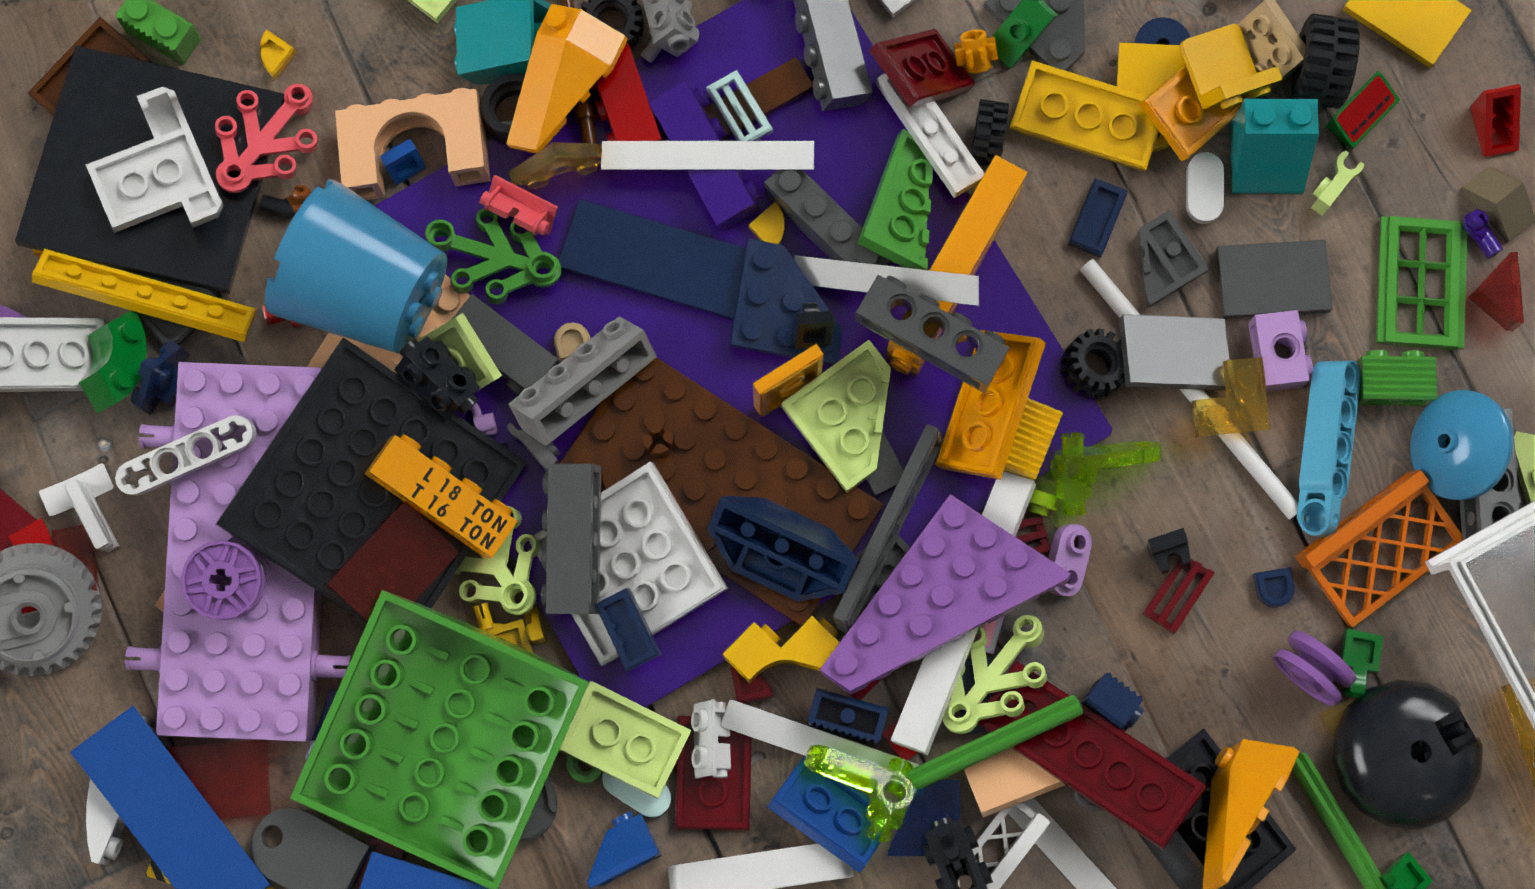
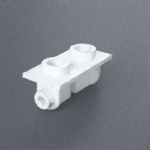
[691,699,731,779]

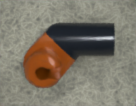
[259,185,311,219]

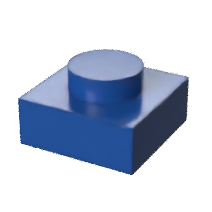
[379,139,426,185]

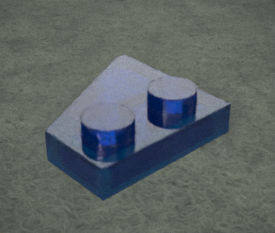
[888,780,960,857]

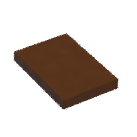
[27,17,153,117]

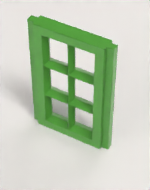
[1376,216,1467,350]

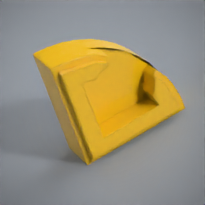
[260,29,297,80]
[749,202,785,245]
[524,607,547,645]

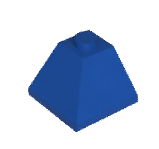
[587,811,662,889]

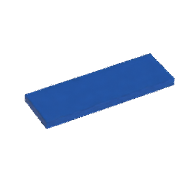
[70,706,270,889]

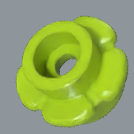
[1026,489,1057,517]

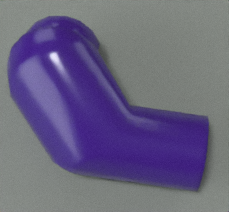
[1463,210,1503,259]

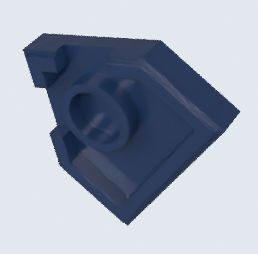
[130,341,190,415]

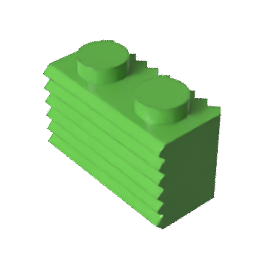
[116,0,201,65]
[1356,350,1437,406]

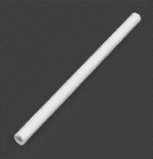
[1080,259,1298,520]

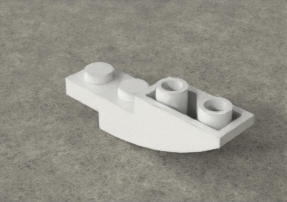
[86,715,154,865]

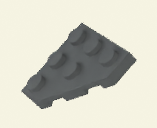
[984,0,1085,71]

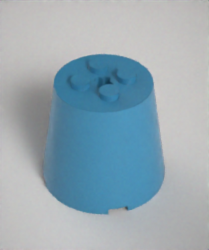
[265,179,447,354]

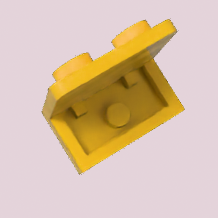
[1179,24,1283,110]

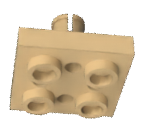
[1237,0,1306,98]

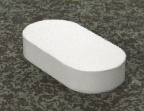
[1186,152,1224,224]

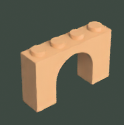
[335,88,491,200]

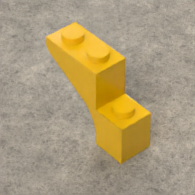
[723,616,840,683]

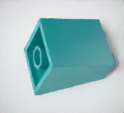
[454,0,551,85]
[1229,99,1319,194]

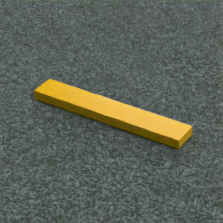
[32,249,256,342]

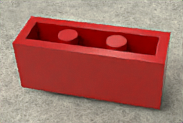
[590,42,662,141]

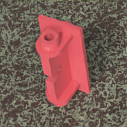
[479,175,558,236]

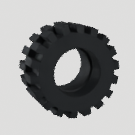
[1291,13,1360,109]

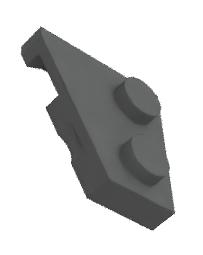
[1137,210,1209,308]

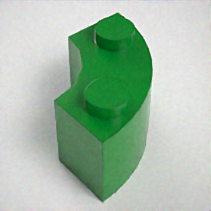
[78,311,147,414]

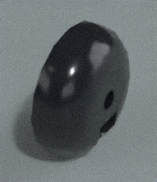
[1333,679,1483,829]

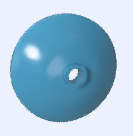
[1410,390,1513,500]

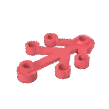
[215,84,317,193]

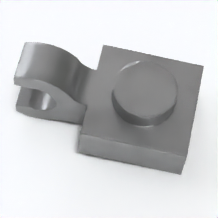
[507,423,560,472]

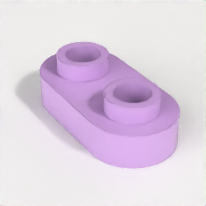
[1048,524,1092,596]

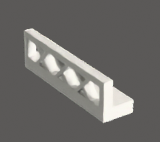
[875,73,985,198]
[958,802,1051,889]

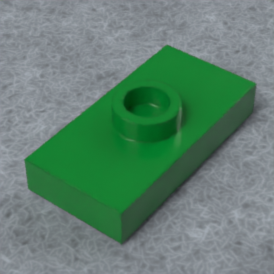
[992,0,1058,69]

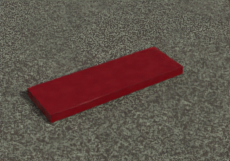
[977,661,1206,850]

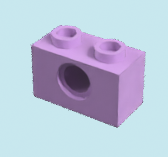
[1248,310,1313,393]

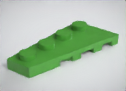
[857,129,933,270]

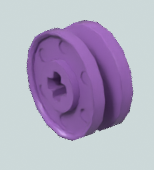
[181,540,267,620]
[1272,630,1357,707]

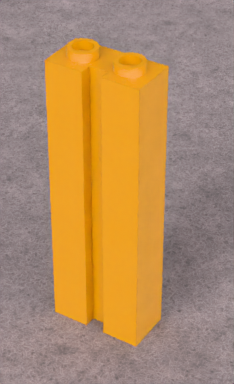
[886,155,1028,375]

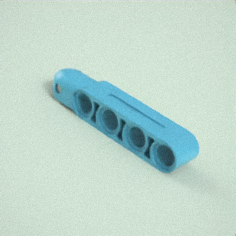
[1297,360,1361,538]

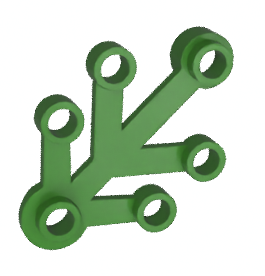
[425,208,561,304]

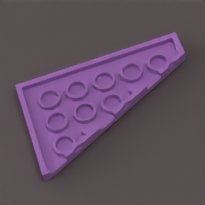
[820,494,1071,695]

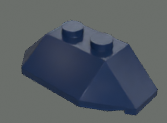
[707,496,859,602]

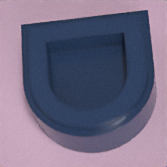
[1253,567,1295,608]

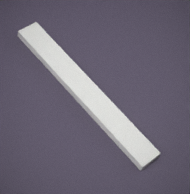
[891,471,1036,755]

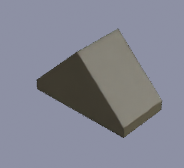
[1461,166,1535,243]

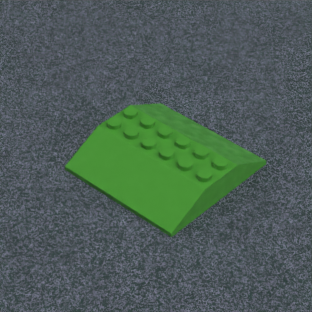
[290,590,589,889]

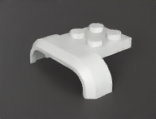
[86,87,223,233]

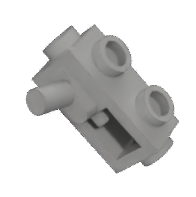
[641,0,699,63]

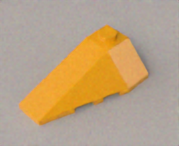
[506,4,628,154]
[1203,739,1300,889]

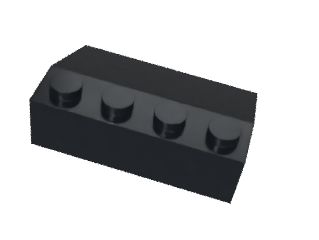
[1139,729,1296,889]

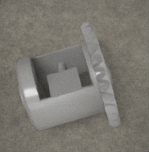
[0,543,102,676]

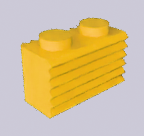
[1004,398,1063,482]

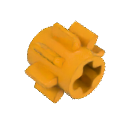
[954,29,998,74]

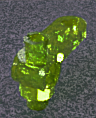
[1050,432,1161,516]
[804,745,914,843]

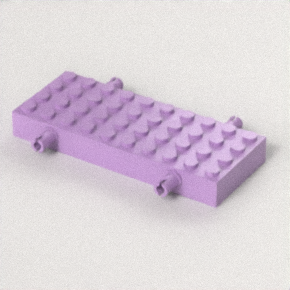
[125,362,352,741]

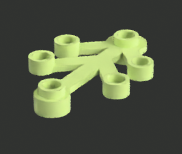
[454,506,541,615]
[942,615,1047,734]

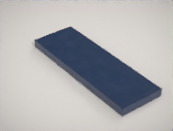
[559,199,745,320]

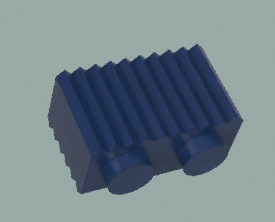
[1080,673,1144,731]
[807,688,889,746]

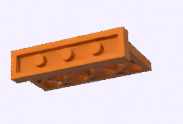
[1294,470,1462,628]

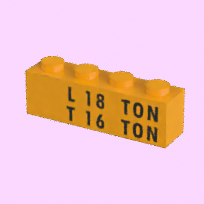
[364,434,518,559]

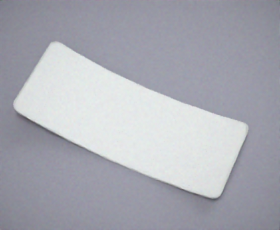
[39,463,114,516]

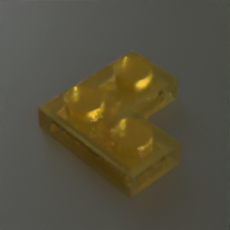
[509,142,602,189]
[1192,357,1270,437]

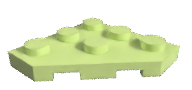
[781,340,891,493]

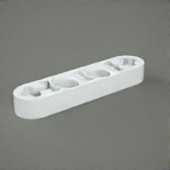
[115,415,257,496]

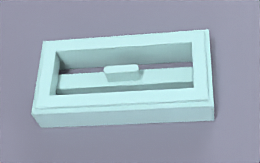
[706,70,773,141]

